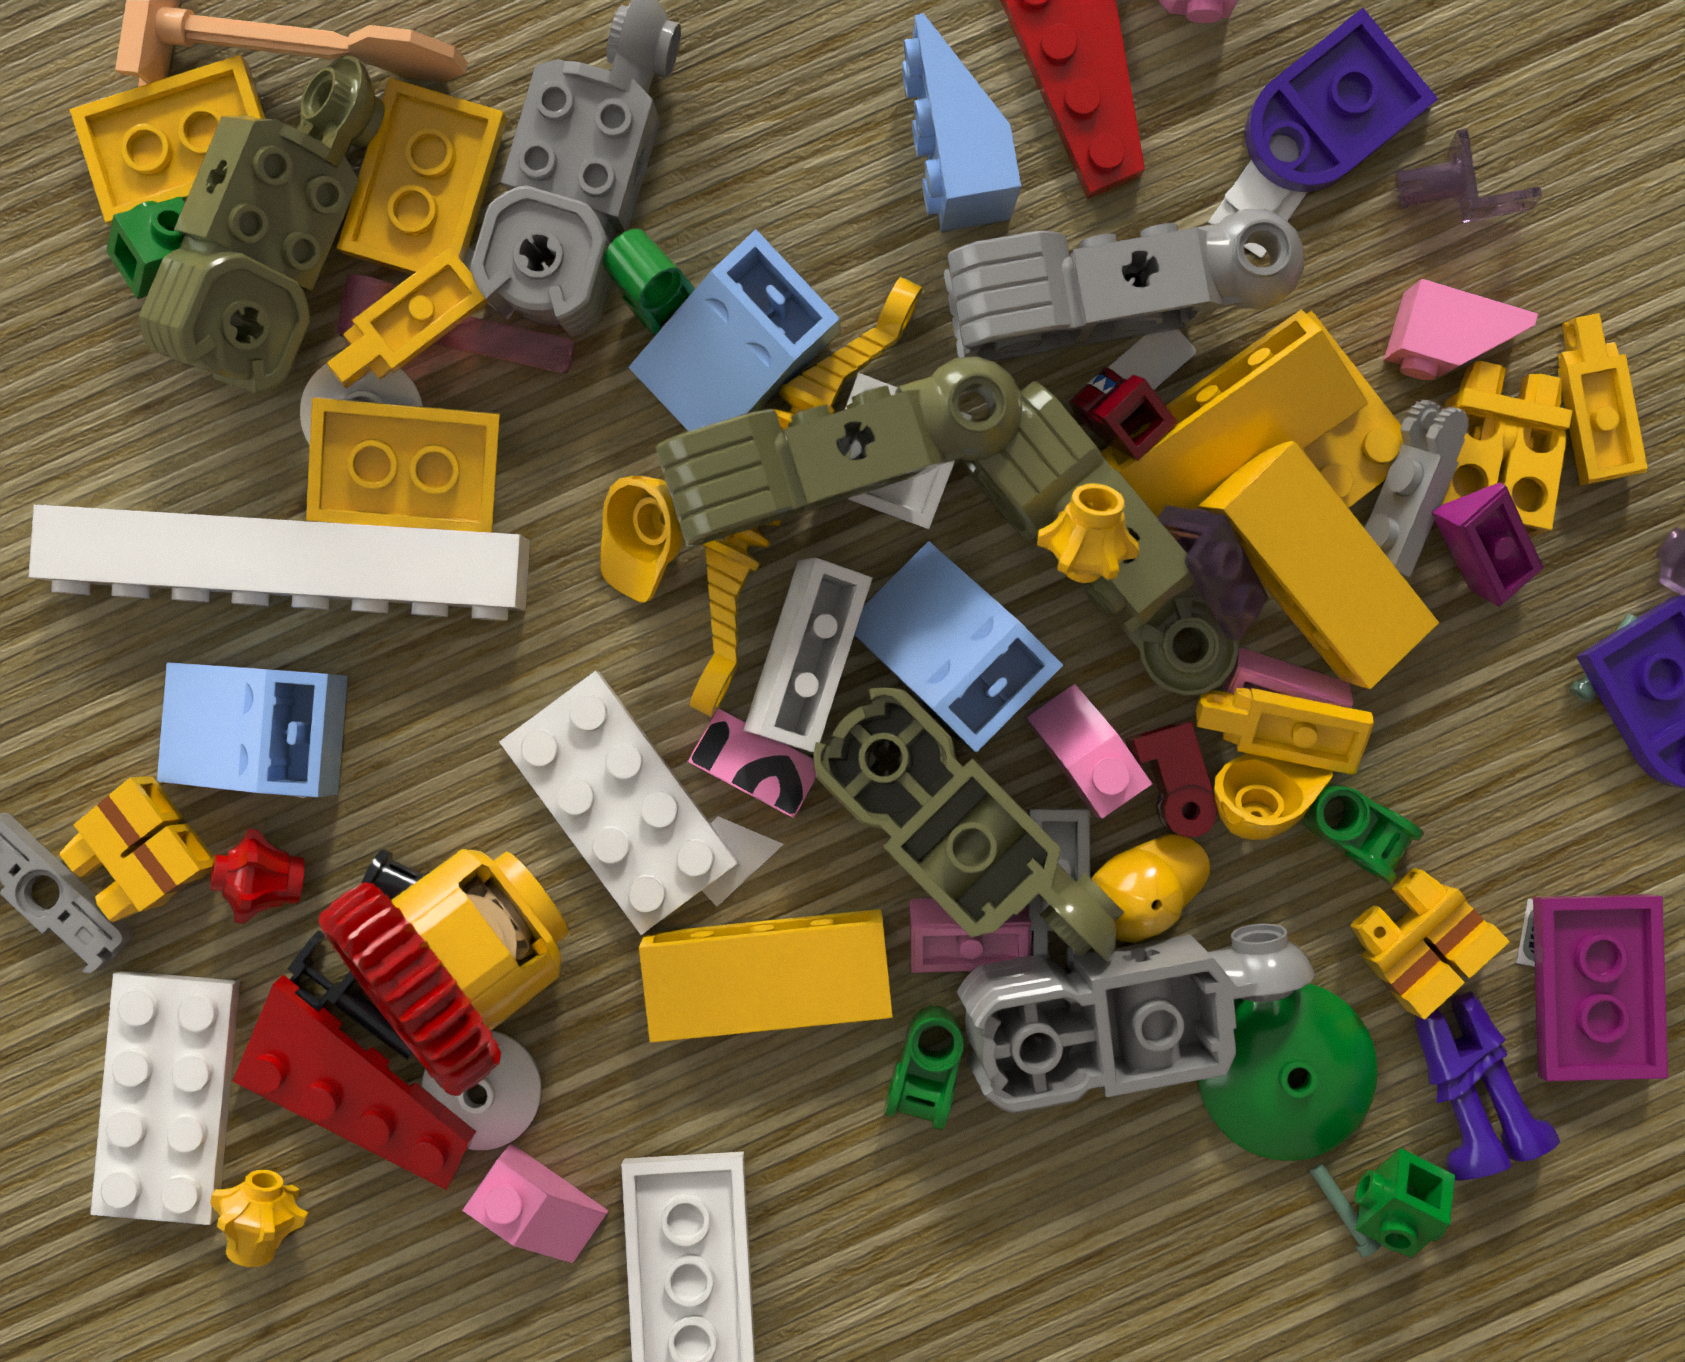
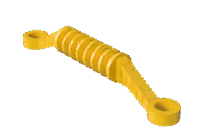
[689,277,923,717]

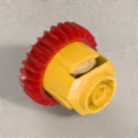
[319,849,569,1096]

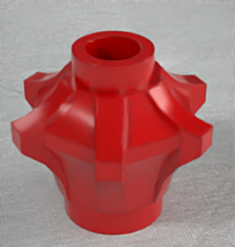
[210,827,305,924]

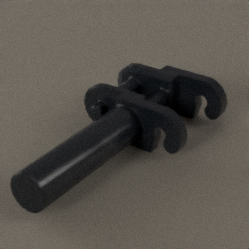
[287,930,413,1060]

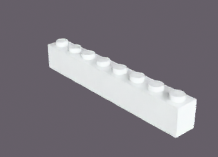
[29,505,530,621]

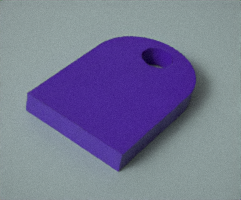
[1245,8,1438,192]
[1576,595,1685,789]

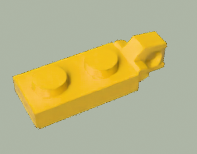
[327,247,488,389]
[1558,313,1648,486]
[1195,688,1374,775]

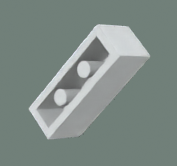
[743,558,872,752]

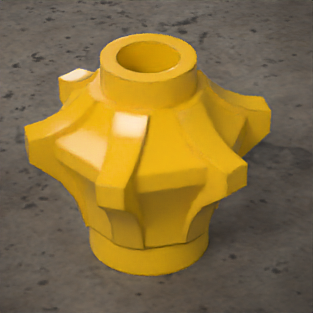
[1037,484,1139,583]
[210,1170,308,1267]

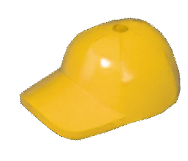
[600,476,685,603]
[1214,753,1333,840]
[1092,833,1210,943]

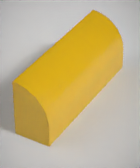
[1100,309,1369,538]
[1198,441,1439,689]
[639,909,893,1043]

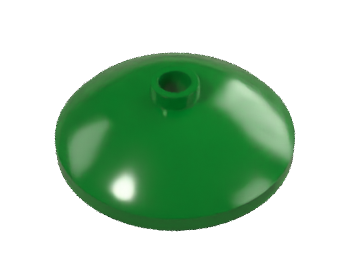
[1197,983,1378,1161]

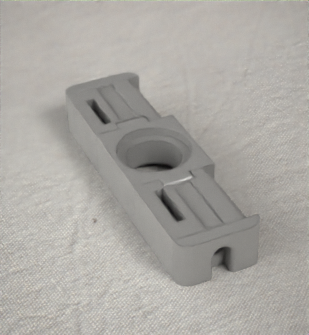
[0,812,133,973]

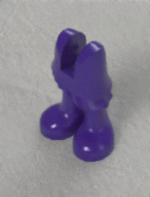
[1415,991,1560,1181]

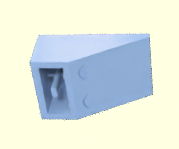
[902,14,1021,232]
[629,229,840,432]
[854,541,1063,753]
[157,662,348,797]

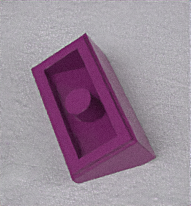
[1432,482,1544,607]

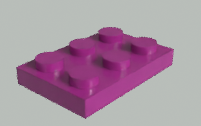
[1533,894,1668,1081]

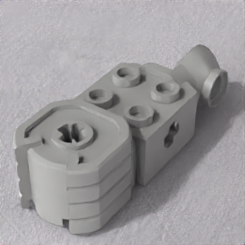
[470,0,681,337]
[944,209,1304,362]
[957,924,1315,1114]

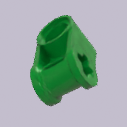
[602,229,695,337]
[1301,783,1424,884]
[883,1006,964,1131]

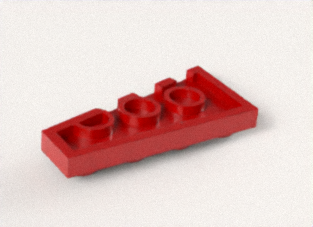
[1000,0,1145,199]
[232,975,476,1190]

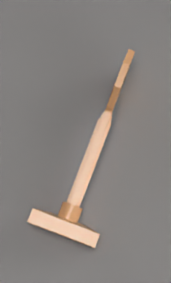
[115,0,468,87]

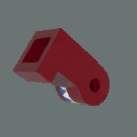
[1069,367,1178,461]
[1125,720,1218,838]

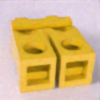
[1441,361,1573,538]

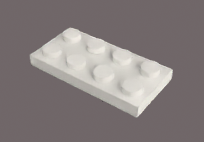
[499,671,739,935]
[90,971,240,1225]
[621,1152,756,1362]

